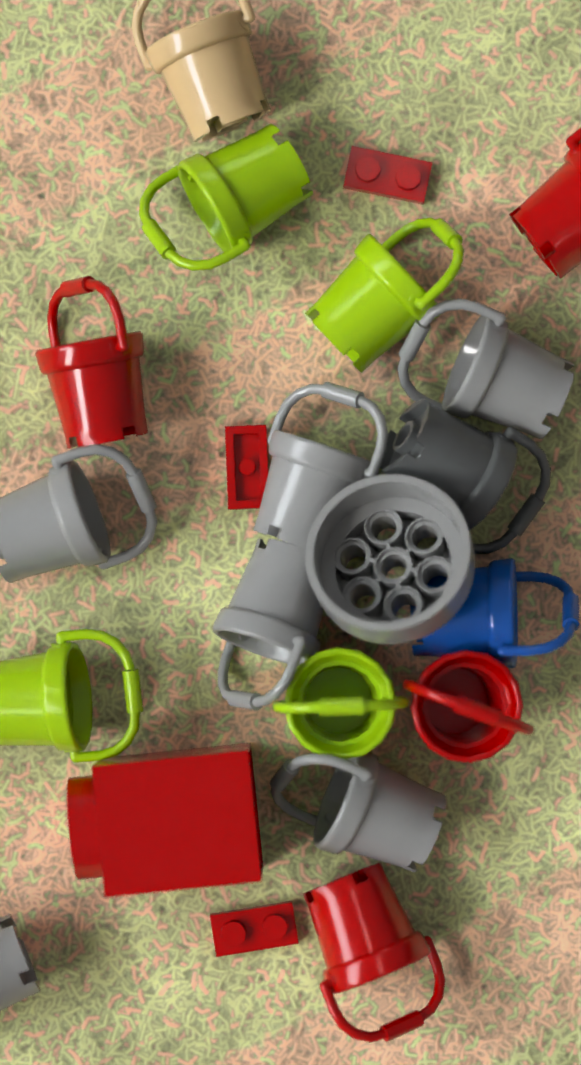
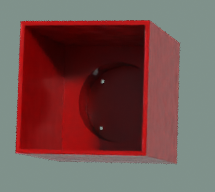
[67,742,264,898]

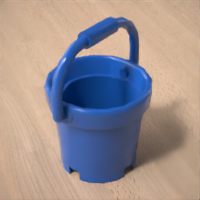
[410,558,580,668]

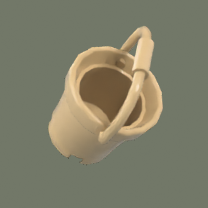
[131,0,271,142]

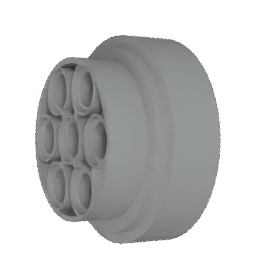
[305,474,475,644]

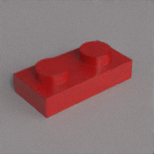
[343,146,432,205]
[225,425,268,510]
[210,901,299,957]

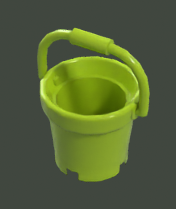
[139,123,313,271]
[305,218,464,373]
[0,629,144,763]
[272,647,409,760]

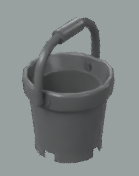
[380,399,551,554]

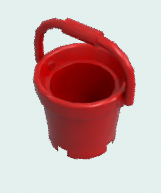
[509,128,581,279]
[35,276,148,449]
[403,650,534,763]
[303,862,445,1043]

